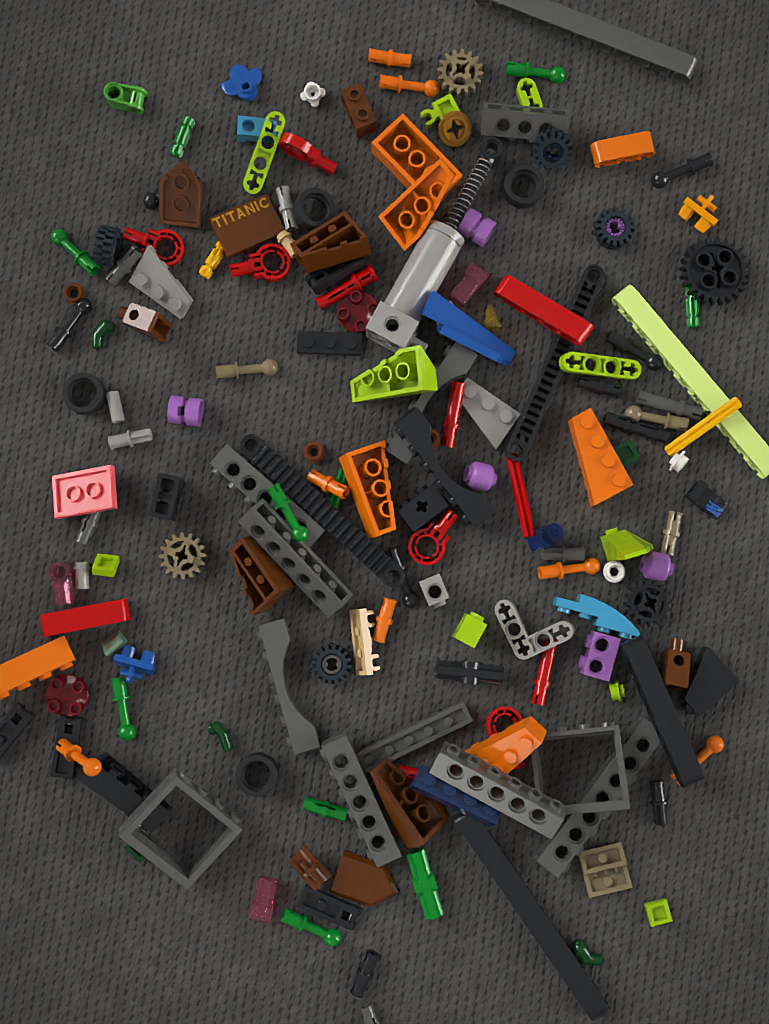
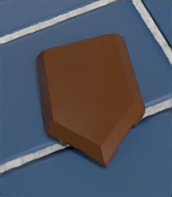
[159,160,203,228]
[330,850,399,907]

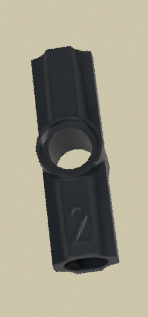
[436,660,504,685]

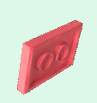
[52,465,118,519]

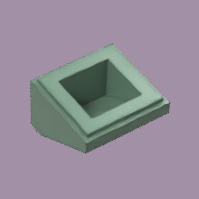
[102,630,128,656]

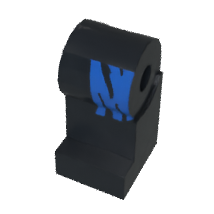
[684,480,729,520]

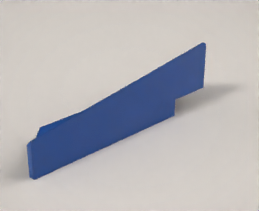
[421,291,515,367]

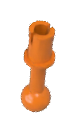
[379,74,440,97]
[538,558,600,580]
[670,735,724,786]
[56,738,102,777]

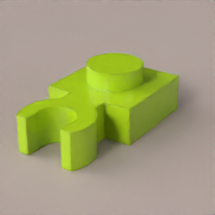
[420,93,461,128]

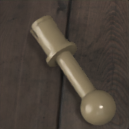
[215,359,278,379]
[625,405,689,432]

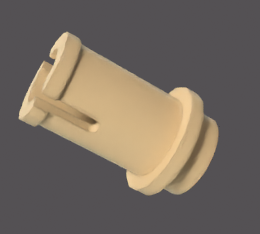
[277,230,295,259]

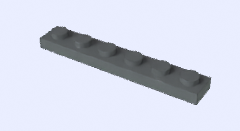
[344,700,473,779]

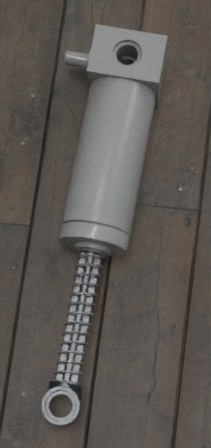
[366,137,503,353]

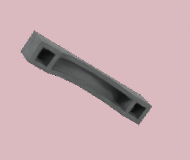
[385,342,478,466]
[257,618,321,755]

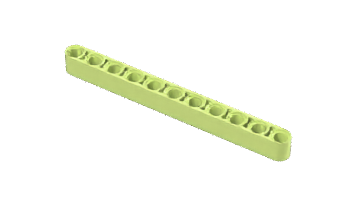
[612,285,769,479]

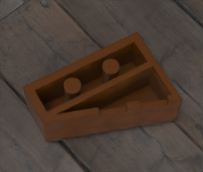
[290,211,372,273]
[229,536,294,616]

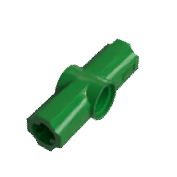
[406,848,444,920]

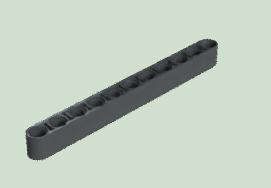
[475,0,697,84]

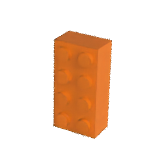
[371,114,463,203]

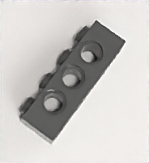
[481,102,570,144]

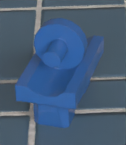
[113,645,156,684]

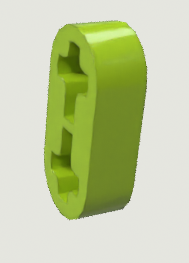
[516,78,543,107]

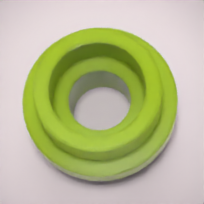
[609,680,626,702]

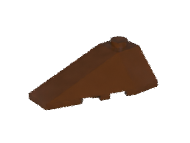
[370,758,449,849]

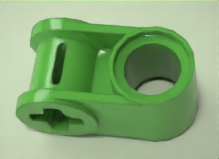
[104,82,148,115]

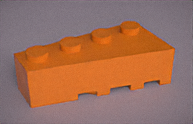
[568,408,633,507]
[456,715,547,778]

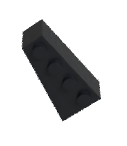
[78,752,173,833]

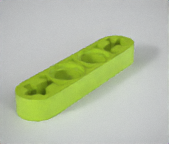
[243,111,285,194]
[559,352,642,380]

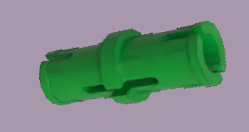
[302,796,348,822]

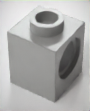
[419,574,449,608]

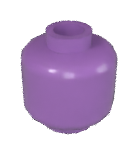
[463,461,497,492]
[639,551,674,582]

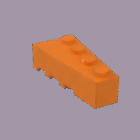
[339,440,396,539]
[0,636,76,700]

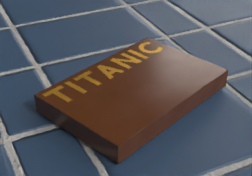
[209,194,285,259]

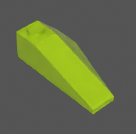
[350,345,438,403]
[600,527,654,562]

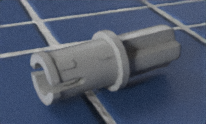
[108,428,153,450]

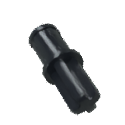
[649,780,668,826]

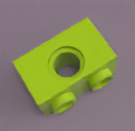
[452,611,487,648]

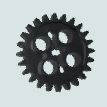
[679,236,751,306]

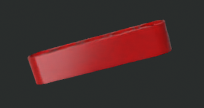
[493,275,594,347]

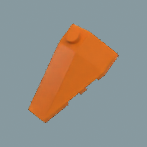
[378,158,455,251]

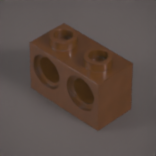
[340,82,377,138]

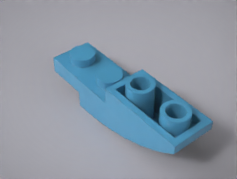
[553,594,640,639]

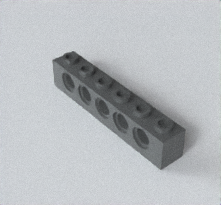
[210,444,326,549]
[238,498,353,617]
[320,731,402,868]
[429,741,567,839]

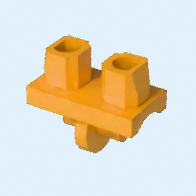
[678,194,718,234]

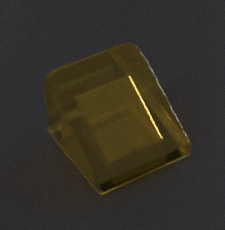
[483,304,501,332]

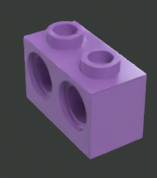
[578,631,621,681]

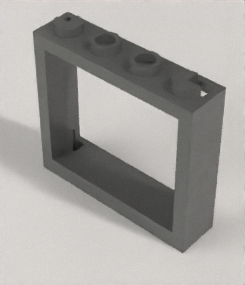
[531,722,631,815]
[119,768,243,890]

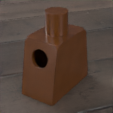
[117,303,173,343]
[658,638,691,691]

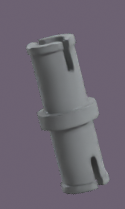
[276,186,299,232]

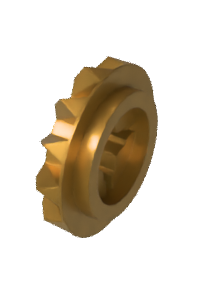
[438,111,472,147]

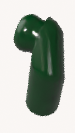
[92,319,115,349]
[207,721,233,752]
[572,939,602,966]

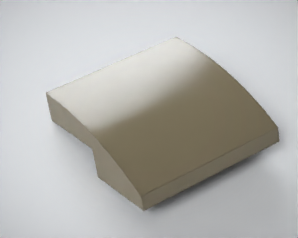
[579,842,633,898]

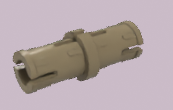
[660,511,683,556]

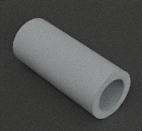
[106,391,125,423]

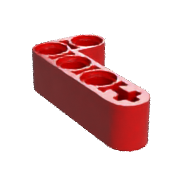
[40,598,131,637]

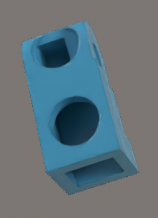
[237,115,277,143]

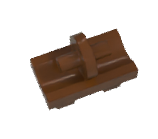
[288,845,332,891]

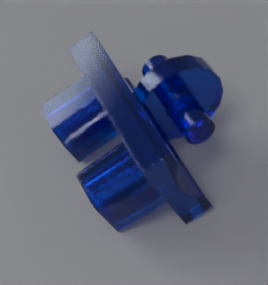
[527,523,564,551]

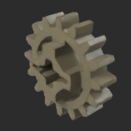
[437,49,483,98]
[159,532,208,580]

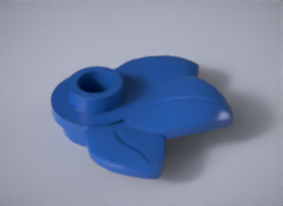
[221,65,262,101]

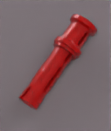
[315,264,379,310]

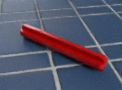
[506,453,536,537]

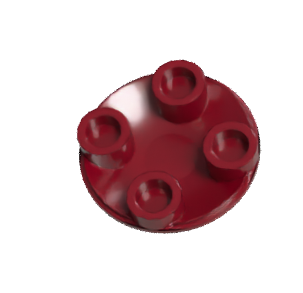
[337,290,378,333]
[46,674,89,717]

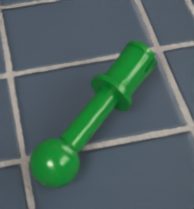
[505,61,566,84]
[51,229,100,276]
[266,483,309,542]
[112,677,136,741]
[280,908,341,947]

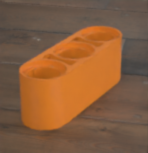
[590,131,655,168]

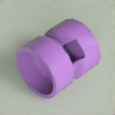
[457,208,497,248]
[167,395,204,427]

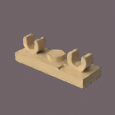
[349,608,380,675]

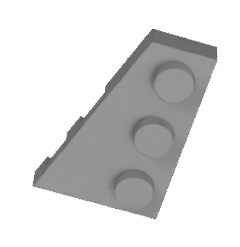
[129,245,193,319]
[462,377,520,450]

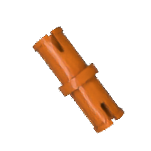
[368,48,412,69]
[307,469,350,500]
[372,597,397,643]

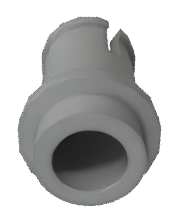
[73,562,91,589]

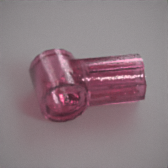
[449,262,490,307]
[49,561,76,605]
[249,876,278,924]

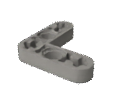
[495,599,574,660]

